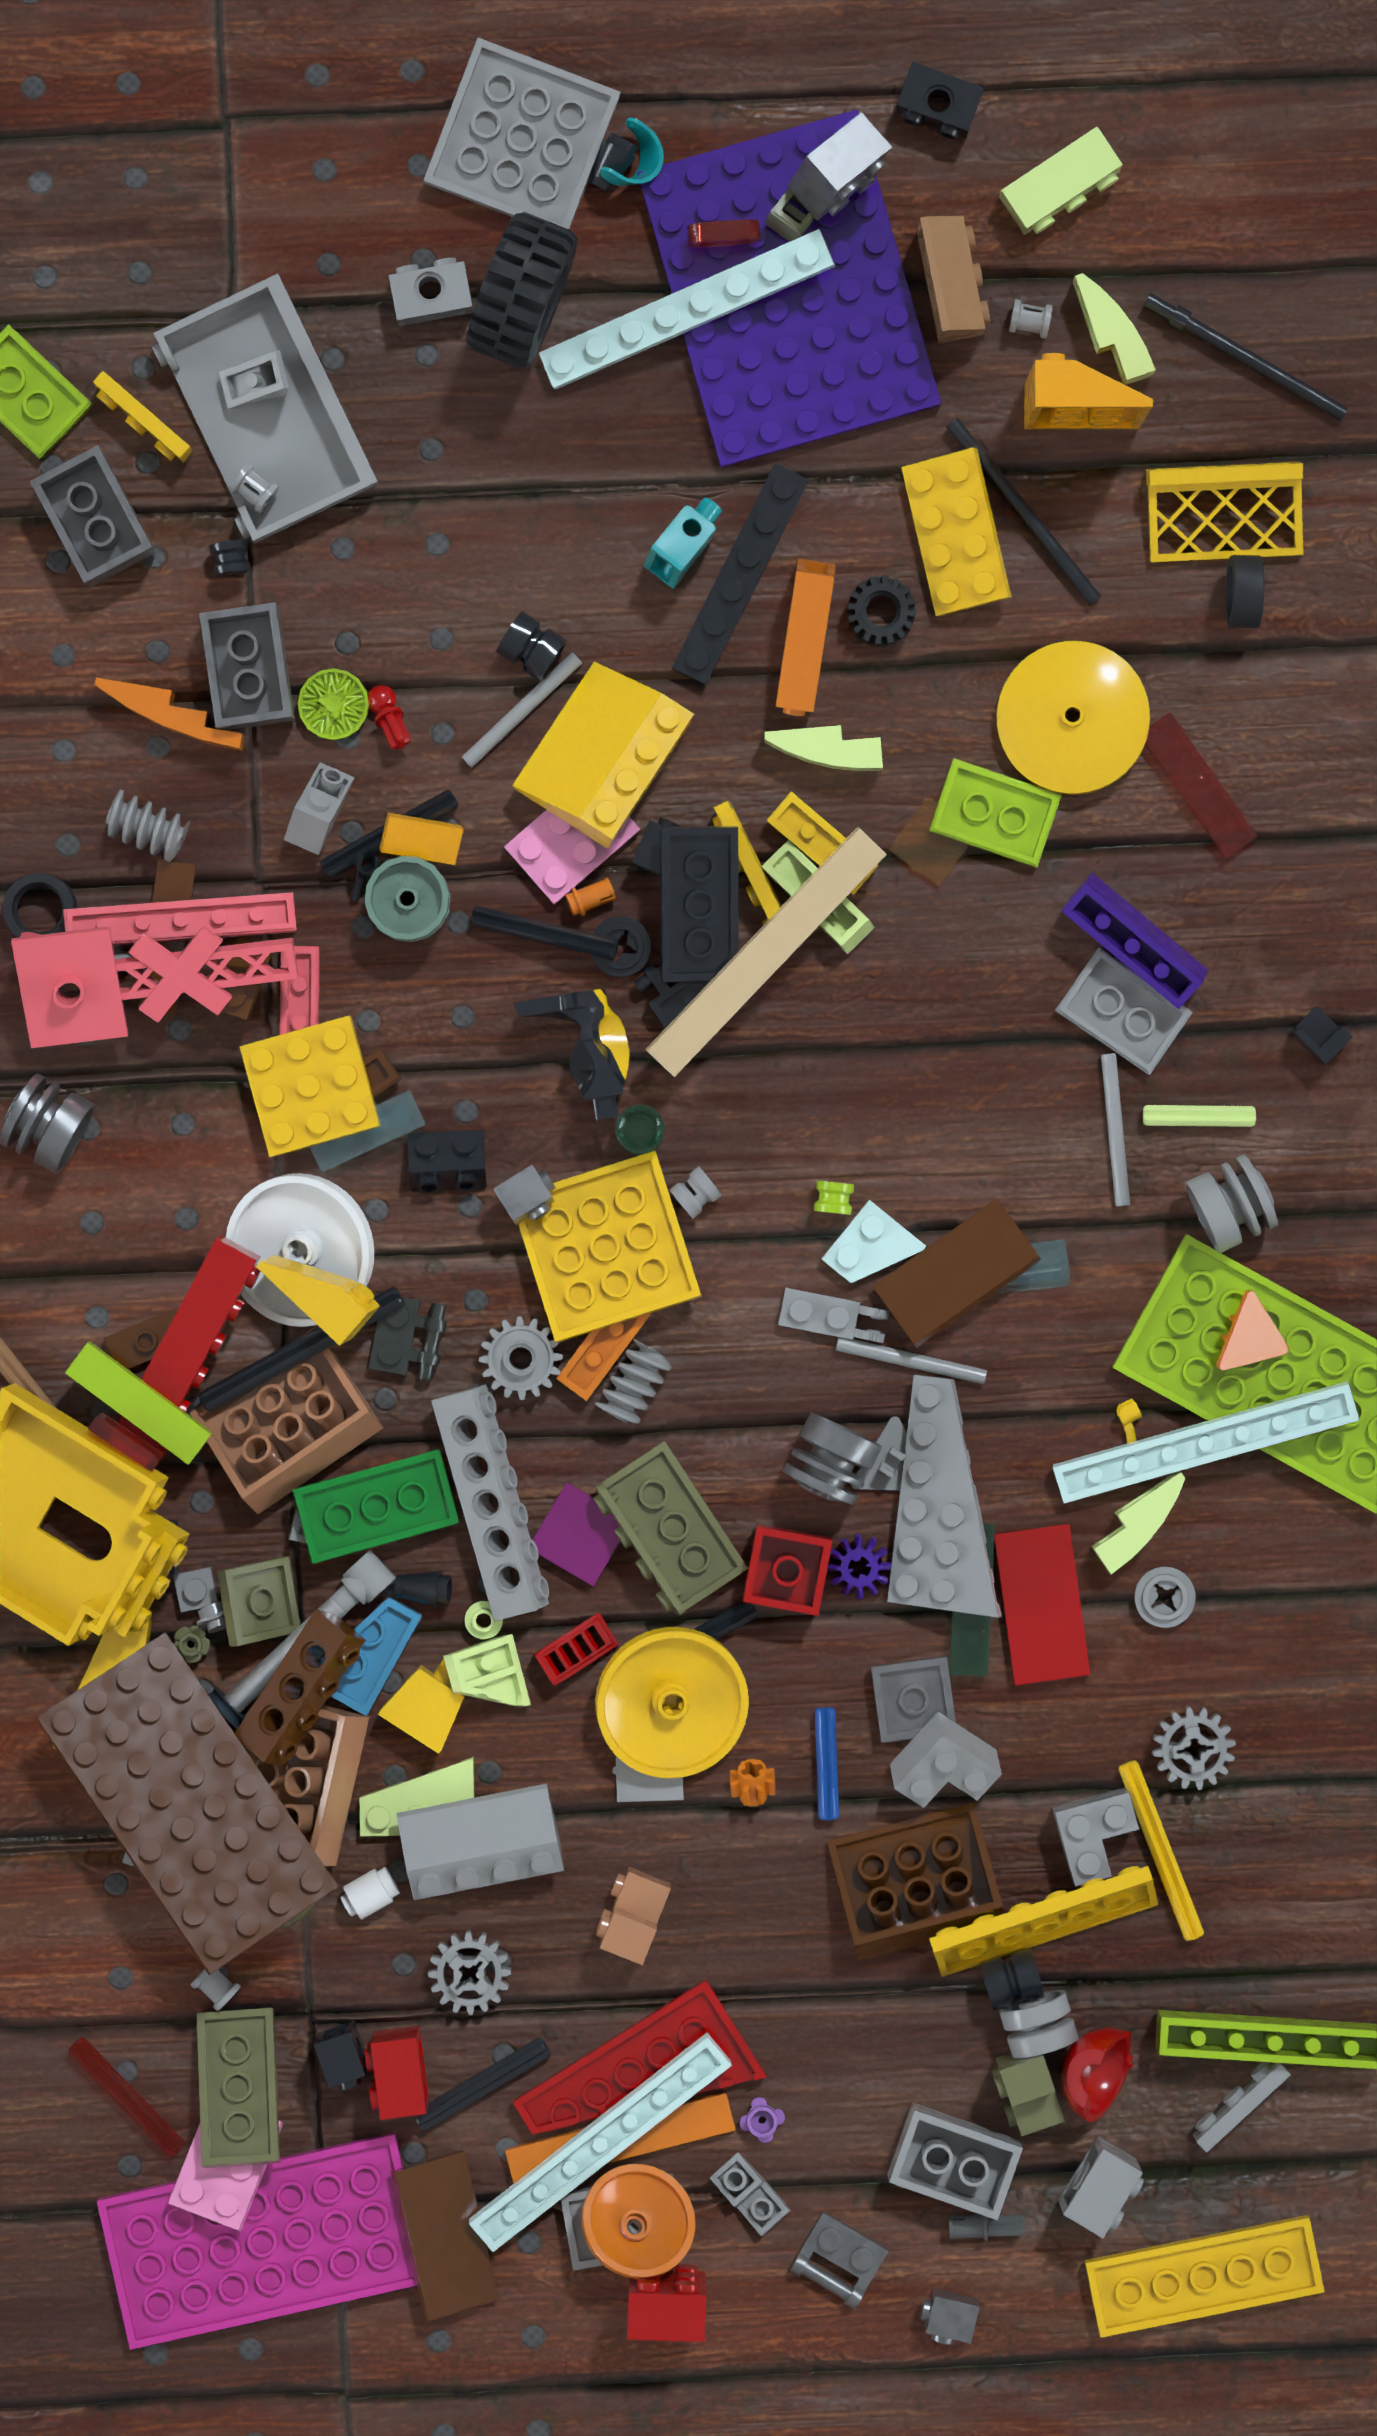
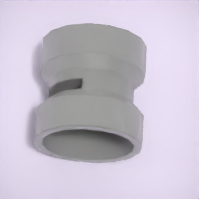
[670,1166,722,1219]

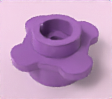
[740,2097,785,2143]

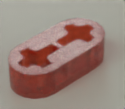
[687,219,761,248]

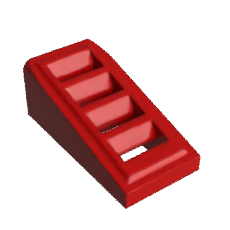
[534,1612,619,1686]

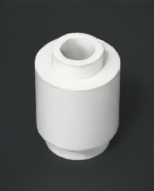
[340,1867,400,1920]

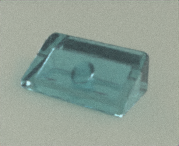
[995,1239,1070,1294]

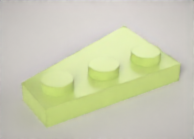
[359,1757,474,1836]

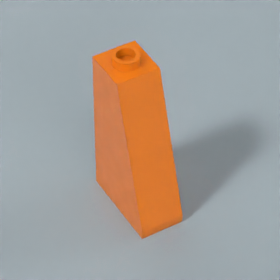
[776,558,835,716]

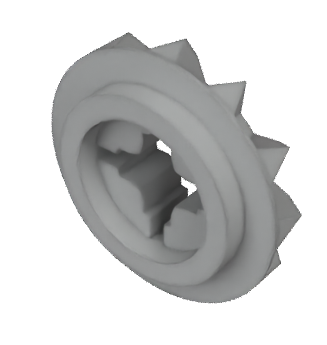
[1134,1566,1196,1628]

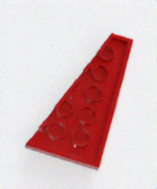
[512,1979,767,2135]

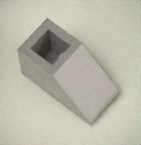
[284,763,355,855]

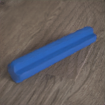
[815,1707,839,1820]

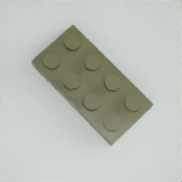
[197,2008,280,2168]

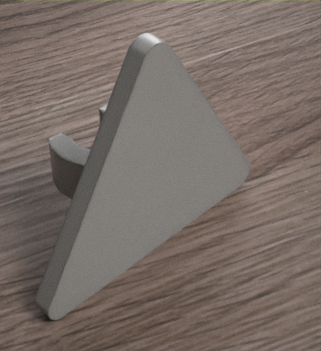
[851,1416,907,1491]

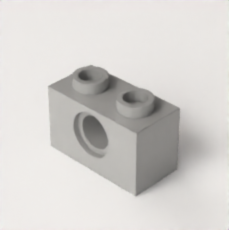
[389,258,473,326]

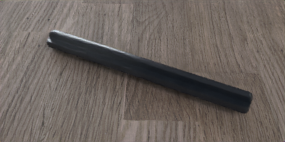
[198,1287,405,1412]

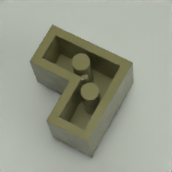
[991,2052,1065,2136]

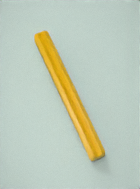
[1118,1760,1204,1941]

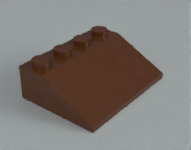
[827,1802,1004,1961]

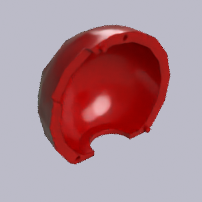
[1059,2027,1133,2122]

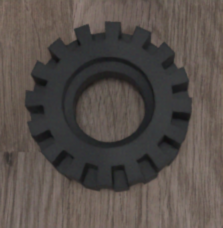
[846,575,916,647]

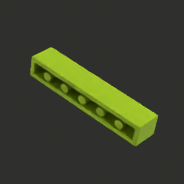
[1155,2010,1377,2069]

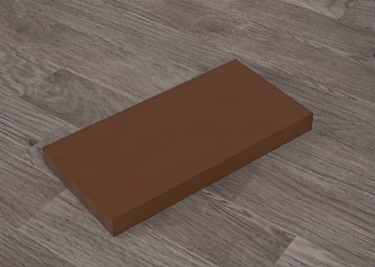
[873,1199,1041,1348]
[391,2150,499,2321]

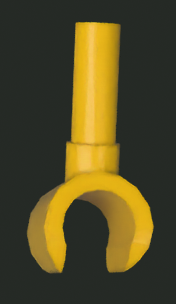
[1116,1399,1142,1443]

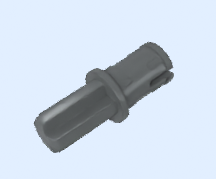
[949,2214,1025,2242]

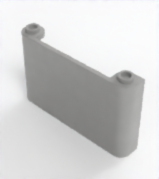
[152,274,378,543]

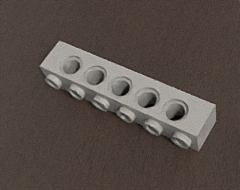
[431,1384,549,1621]

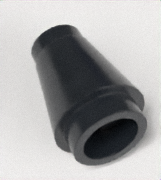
[589,132,638,192]
[394,1570,452,1608]

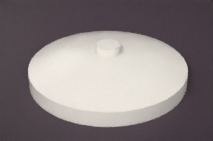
[226,1173,374,1327]

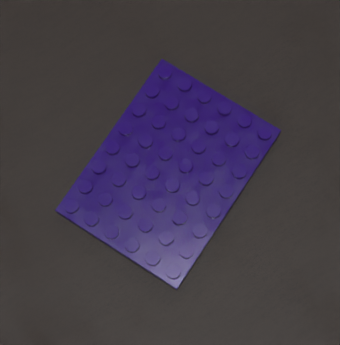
[637,109,941,468]

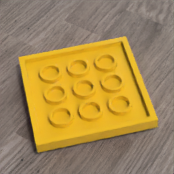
[518,1151,702,1343]

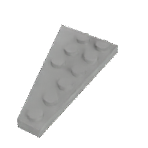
[887,1375,1002,1618]

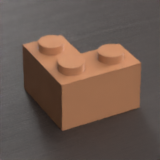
[596,1867,671,1965]

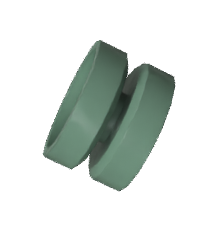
[365,856,451,942]

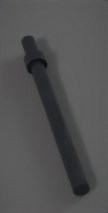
[1143,293,1348,421]
[946,417,1101,605]

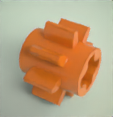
[730,1759,776,1806]

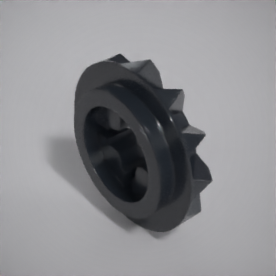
[591,916,651,977]

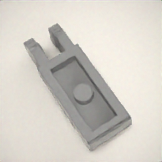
[778,1287,890,1343]

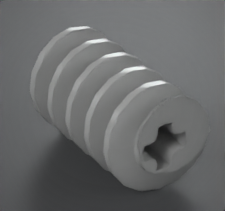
[105,789,191,862]
[595,1339,672,1424]

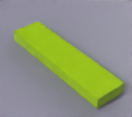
[65,1341,213,1465]

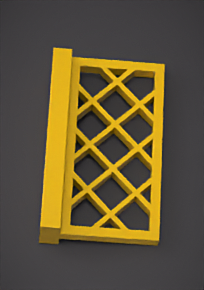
[1146,462,1303,562]

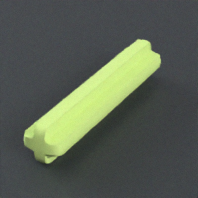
[1143,1105,1256,1127]

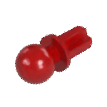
[367,685,411,750]

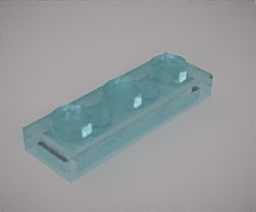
[310,1090,426,1173]

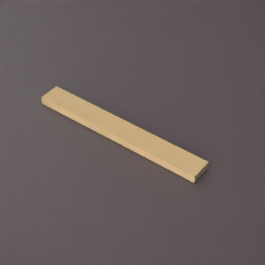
[645,827,887,1077]

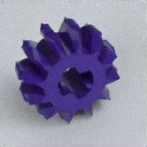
[827,1534,892,1599]

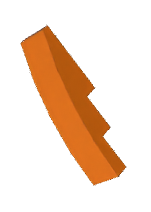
[95,677,245,752]

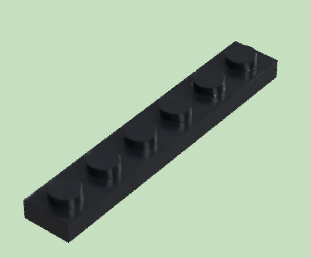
[672,463,809,686]

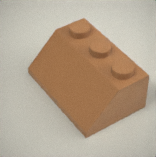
[916,216,991,344]

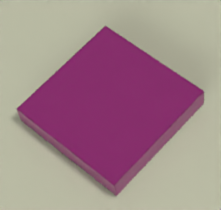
[533,1482,620,1587]

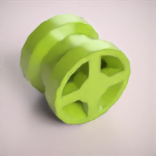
[814,1180,854,1215]

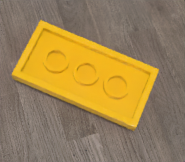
[901,447,1012,616]

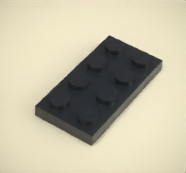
[660,826,739,982]

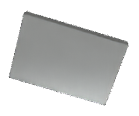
[1055,947,1193,1075]

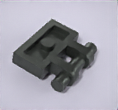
[369,1297,447,1380]

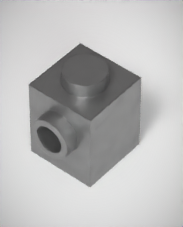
[493,1165,556,1225]
[920,2288,980,2345]

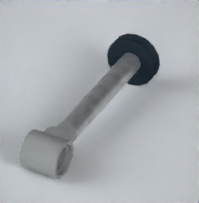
[207,1550,396,1729]

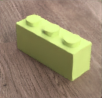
[999,126,1123,235]

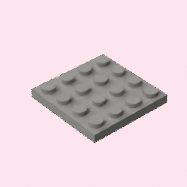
[423,38,621,230]

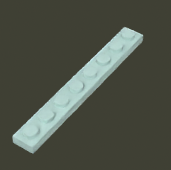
[539,229,835,390]
[1053,1381,1359,1503]
[469,2033,732,2252]

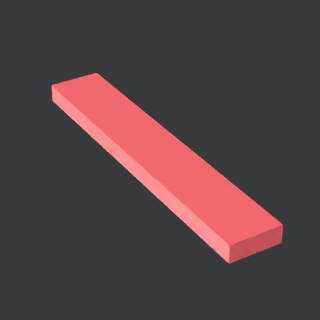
[63,892,297,946]

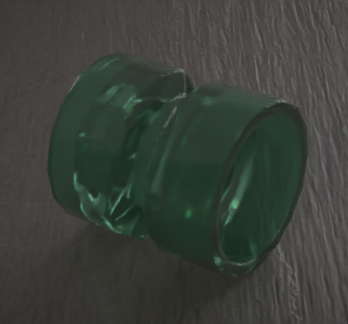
[615,1104,665,1154]

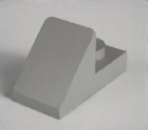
[219,350,289,409]

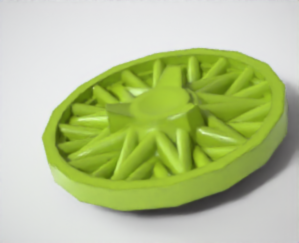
[297,668,369,740]

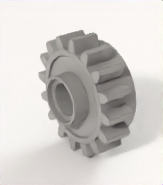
[479,1316,563,1400]

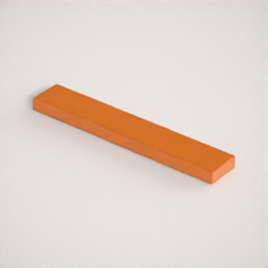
[505,2091,736,2184]

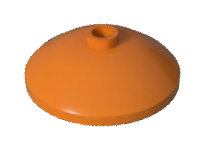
[582,2164,695,2279]

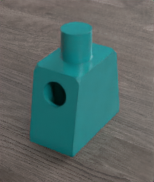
[644,497,722,589]

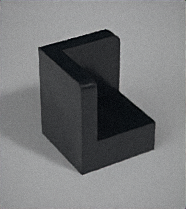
[1289,1007,1353,1065]

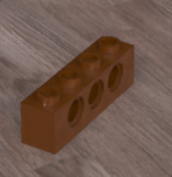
[234,1609,366,1766]

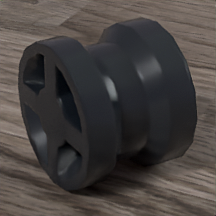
[209,540,251,577]

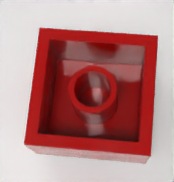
[742,1523,833,1616]
[365,2025,430,2120]

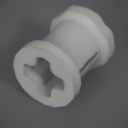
[1009,299,1053,339]
[229,463,280,514]
[190,1969,241,2011]

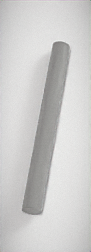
[462,652,582,768]
[1101,1053,1130,1206]
[835,1337,987,1385]

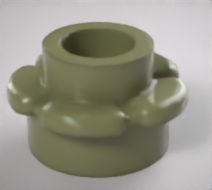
[173,1625,210,1663]

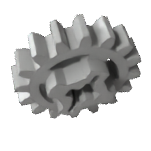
[1152,1706,1236,1790]
[428,1930,511,2015]

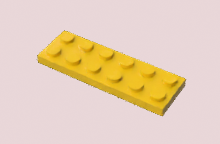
[929,1866,1158,1977]
[1084,2215,1325,2338]

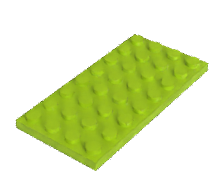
[1112,1234,1377,1514]

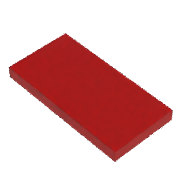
[993,1523,1090,1685]

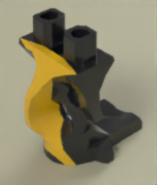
[514,989,630,1120]

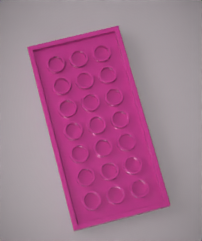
[97,2132,417,2350]

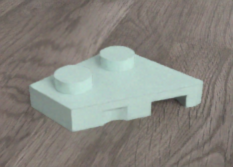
[821,1200,926,1283]

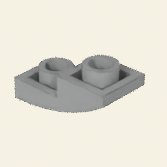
[710,2152,792,2236]

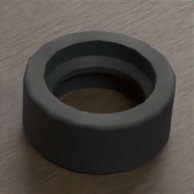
[1225,555,1265,628]
[2,873,77,938]

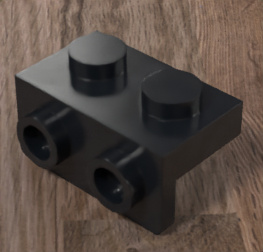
[408,1130,487,1194]

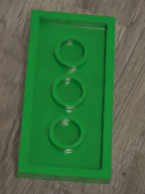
[291,1449,460,1564]

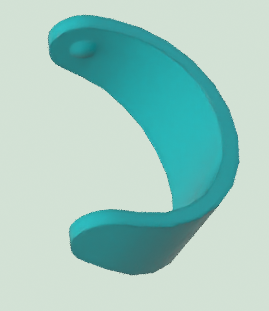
[600,117,664,186]

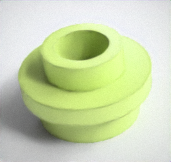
[465,1601,503,1639]

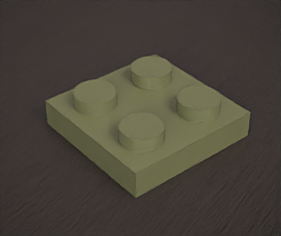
[217,1556,300,1646]

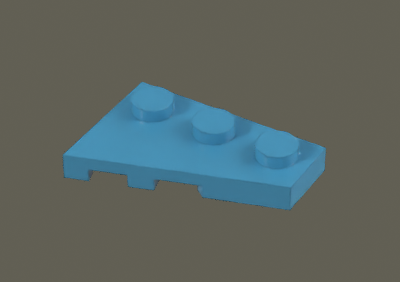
[320,1597,422,1716]

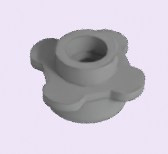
[196,1601,226,1633]

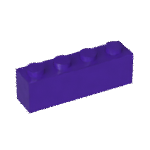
[1062,872,1208,1009]

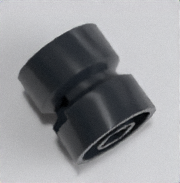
[496,611,567,682]
[979,1948,1044,2011]

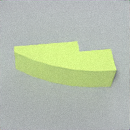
[1073,273,1156,385]
[764,725,883,771]
[761,840,875,954]
[1091,1471,1185,1574]

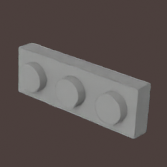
[1193,2062,1291,2153]

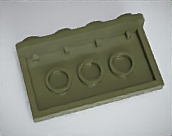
[593,1441,748,1616]

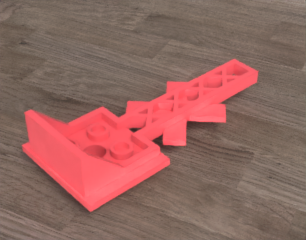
[11,925,299,1048]

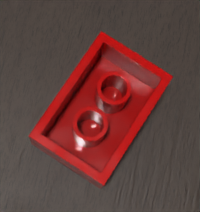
[627,2265,706,2342]

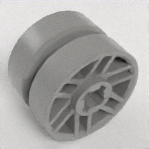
[999,1990,1079,2058]

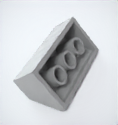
[397,1783,564,1900]

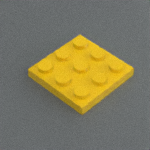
[240,1015,381,1158]

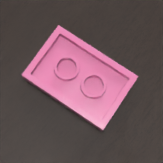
[504,810,641,905]
[168,2121,283,2232]

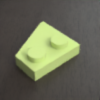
[443,1634,531,1707]

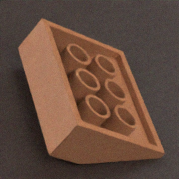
[190,1327,383,1514]
[242,1696,369,1866]

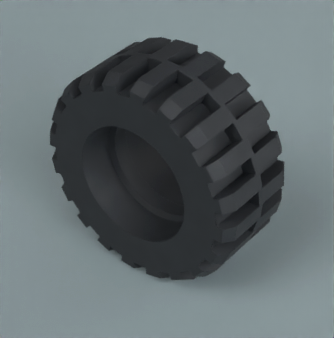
[466,212,578,369]

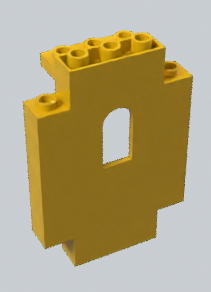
[0,1383,190,1646]

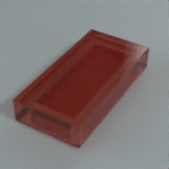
[88,1413,164,1472]

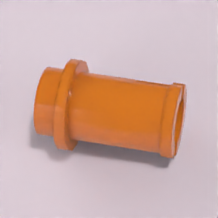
[565,877,616,917]

